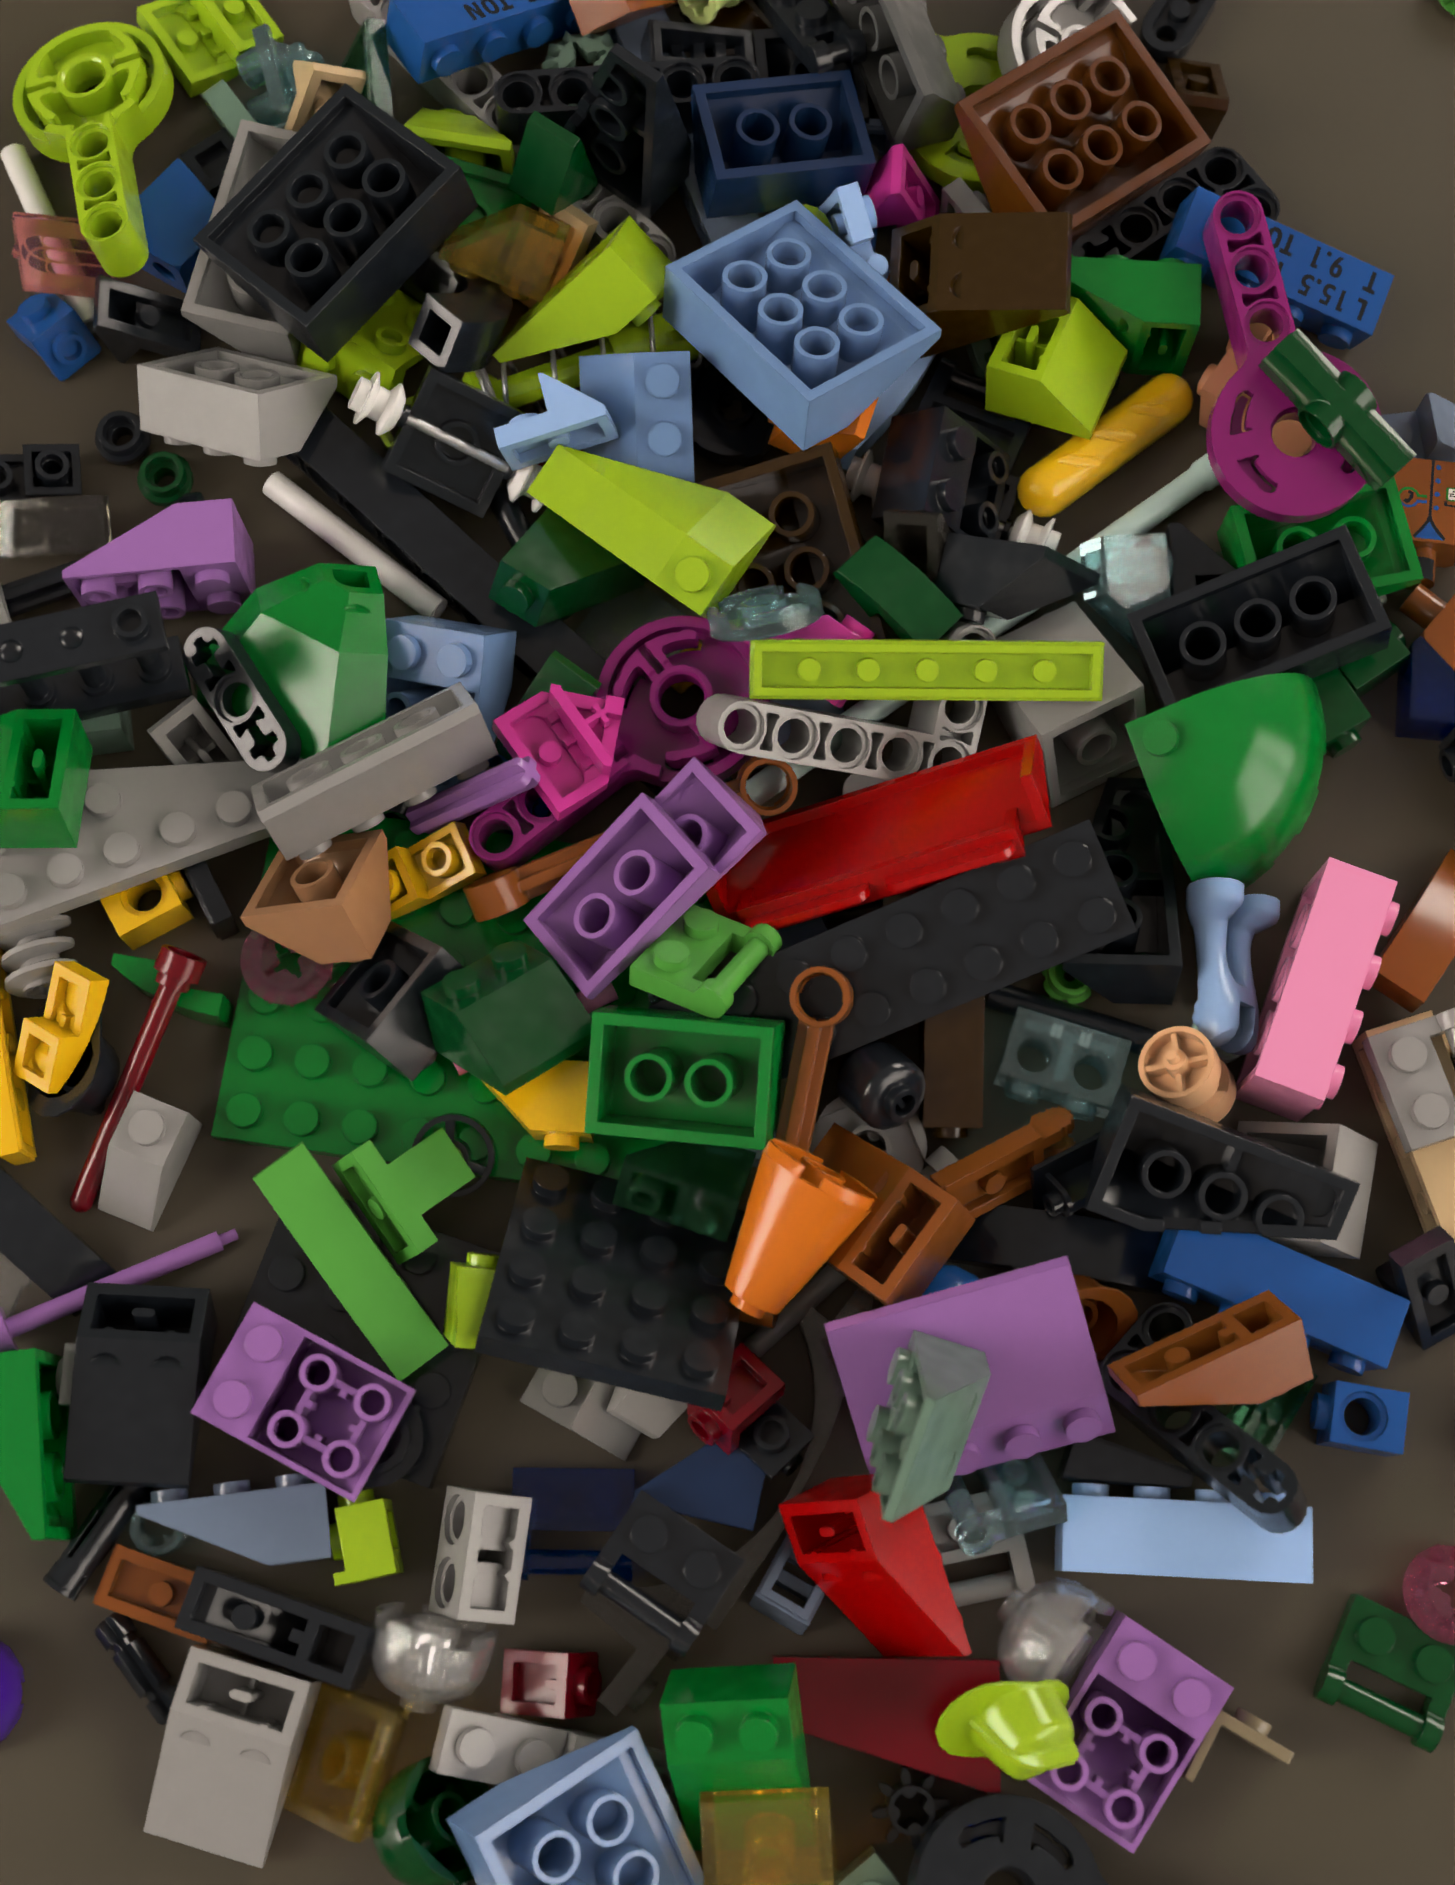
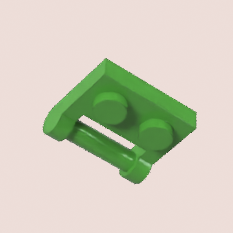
[629,904,782,1019]

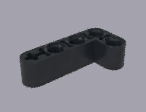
[1072,147,1280,261]
[1100,1302,1307,1534]

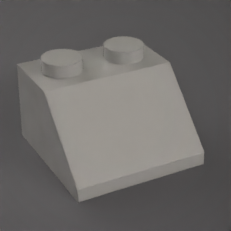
[1237,1121,1378,1259]

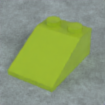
[493,215,672,363]

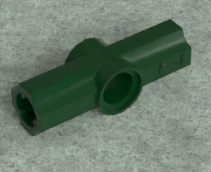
[1258,328,1417,492]

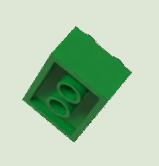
[1217,476,1424,597]
[0,1348,77,1542]
[660,1663,817,1851]

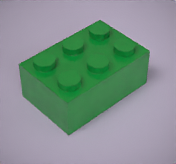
[584,1005,785,1150]

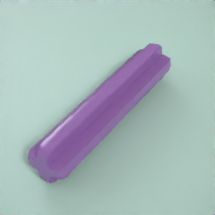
[406,756,541,835]

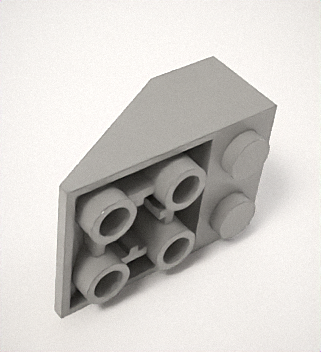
[143,1644,323,1869]

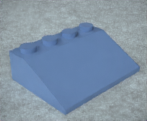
[663,200,942,451]
[446,1726,709,1885]

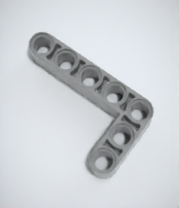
[696,621,996,780]

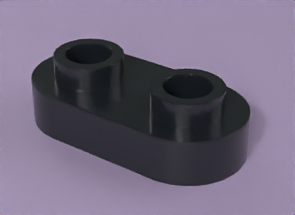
[1139,0,1217,64]

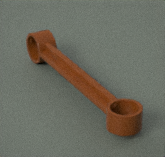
[463,757,798,922]
[739,966,854,1329]

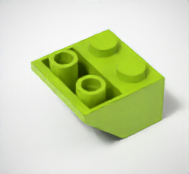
[985,296,1127,440]

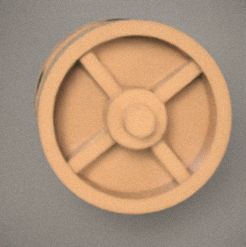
[1138,1026,1237,1122]

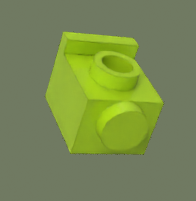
[329,1489,404,1586]

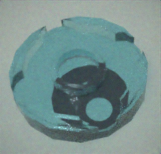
[706,583,824,642]

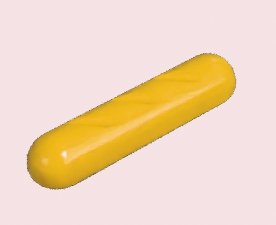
[1017,373,1194,517]

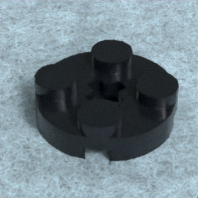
[691,364,774,467]

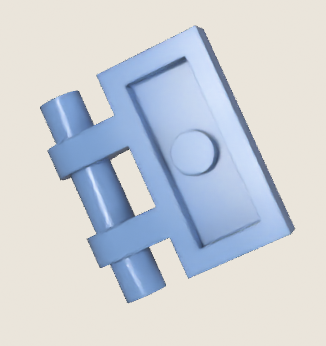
[819,181,889,279]

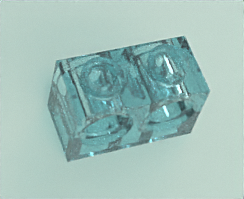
[993,1006,1132,1122]

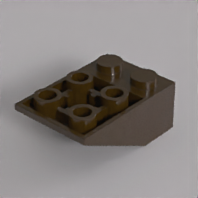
[889,212,1073,358]

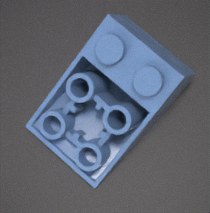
[385,615,517,794]

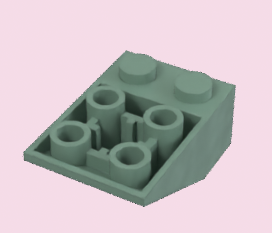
[866,1330,991,1522]

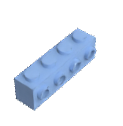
[1054,1483,1313,1584]

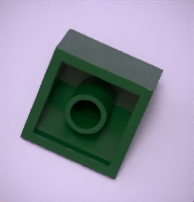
[421,939,592,1096]

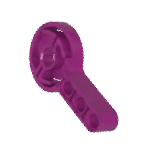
[1203,190,1381,523]
[469,615,770,872]

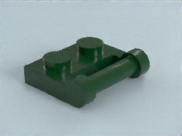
[1313,1593,1455,1753]

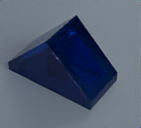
[1395,636,1455,741]

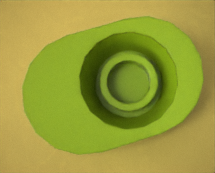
[935,1680,1079,1780]

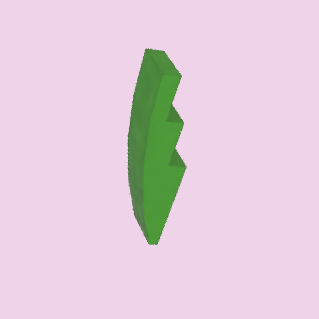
[252,1142,449,1381]

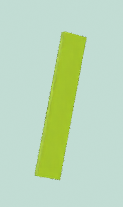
[749,638,1105,701]

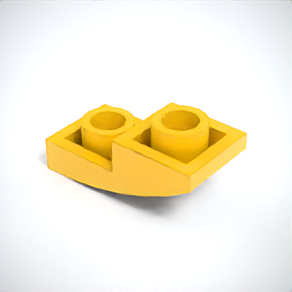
[388,821,487,920]

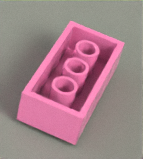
[1235,857,1400,1122]

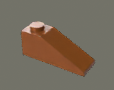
[1107,1290,1314,1407]

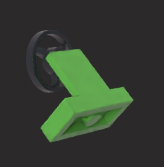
[331,1113,496,1265]

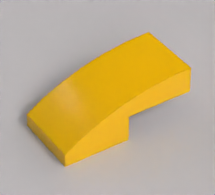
[13,961,110,1094]

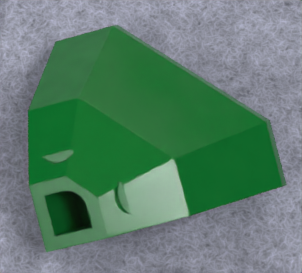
[192,563,388,760]

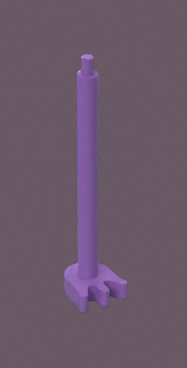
[0,1228,239,1352]

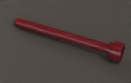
[69,944,207,1213]

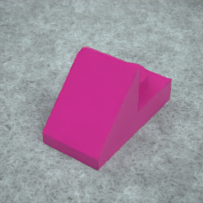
[865,144,940,228]

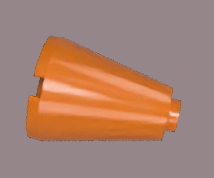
[725,1138,877,1319]

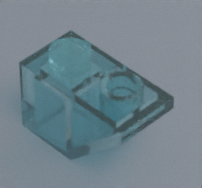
[1080,533,1173,652]

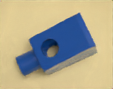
[139,158,215,294]

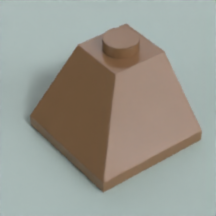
[240,829,391,965]

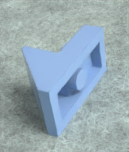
[493,372,619,471]

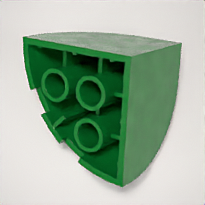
[1124,673,1326,888]

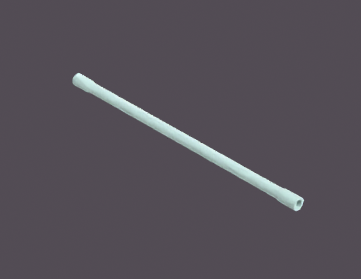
[746,453,1220,806]

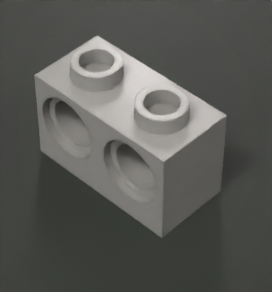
[428,1485,533,1625]

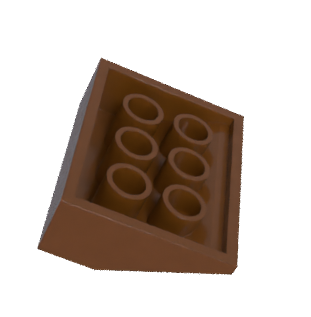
[954,9,1212,242]

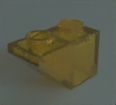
[438,203,570,302]

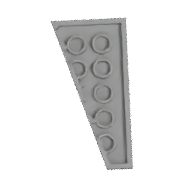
[0,758,304,936]

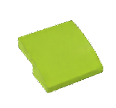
[137,0,284,98]

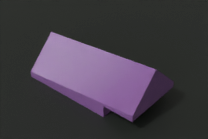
[523,757,767,1000]

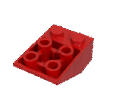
[778,1474,972,1657]

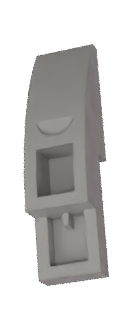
[429,1704,679,1816]

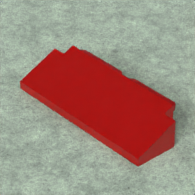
[706,734,1052,930]

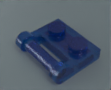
[512,1468,636,1582]

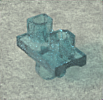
[235,23,325,128]

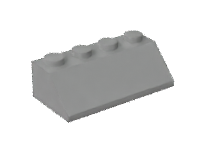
[181,119,301,366]
[250,682,499,861]

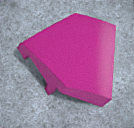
[492,683,625,821]

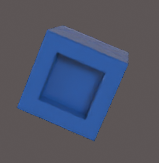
[1309,1380,1410,1457]

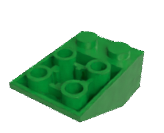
[1071,255,1202,376]
[0,709,93,848]

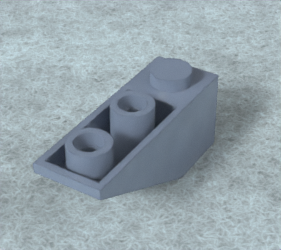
[136,1473,332,1567]

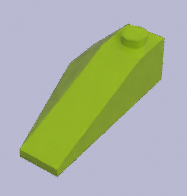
[527,444,776,620]

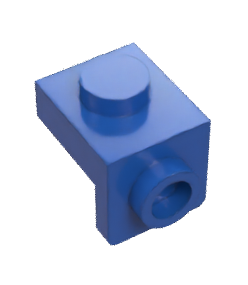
[6,292,101,381]

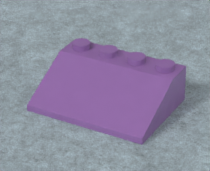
[824,1256,1116,1476]

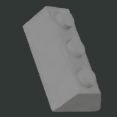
[137,347,337,467]

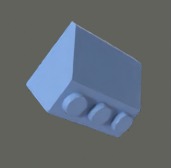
[579,351,695,483]

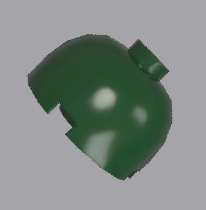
[371,1756,489,1885]

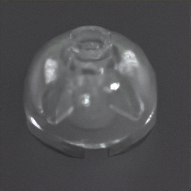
[996,1577,1114,1685]
[369,1602,499,1713]

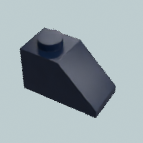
[632,1444,765,1531]

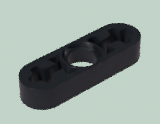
[183,627,302,773]

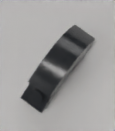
[403,244,513,373]

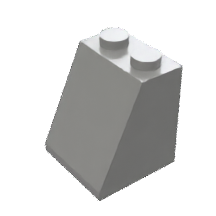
[990,601,1146,808]

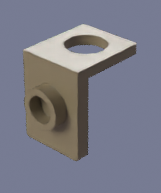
[1180,1707,1295,1782]

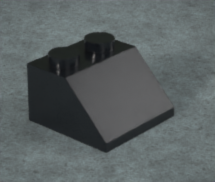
[314,921,464,1081]

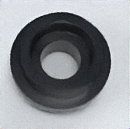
[95,410,151,465]

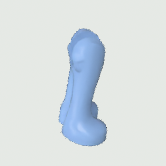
[1186,877,1280,1055]

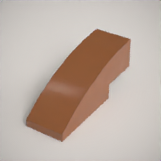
[1372,848,1455,1013]

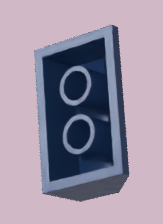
[691,70,876,218]

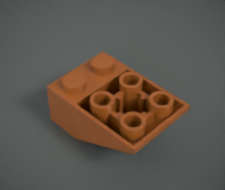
[812,1122,976,1306]

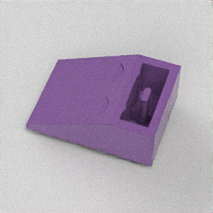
[62,498,256,619]
[190,1302,417,1503]
[1027,1610,1234,1854]

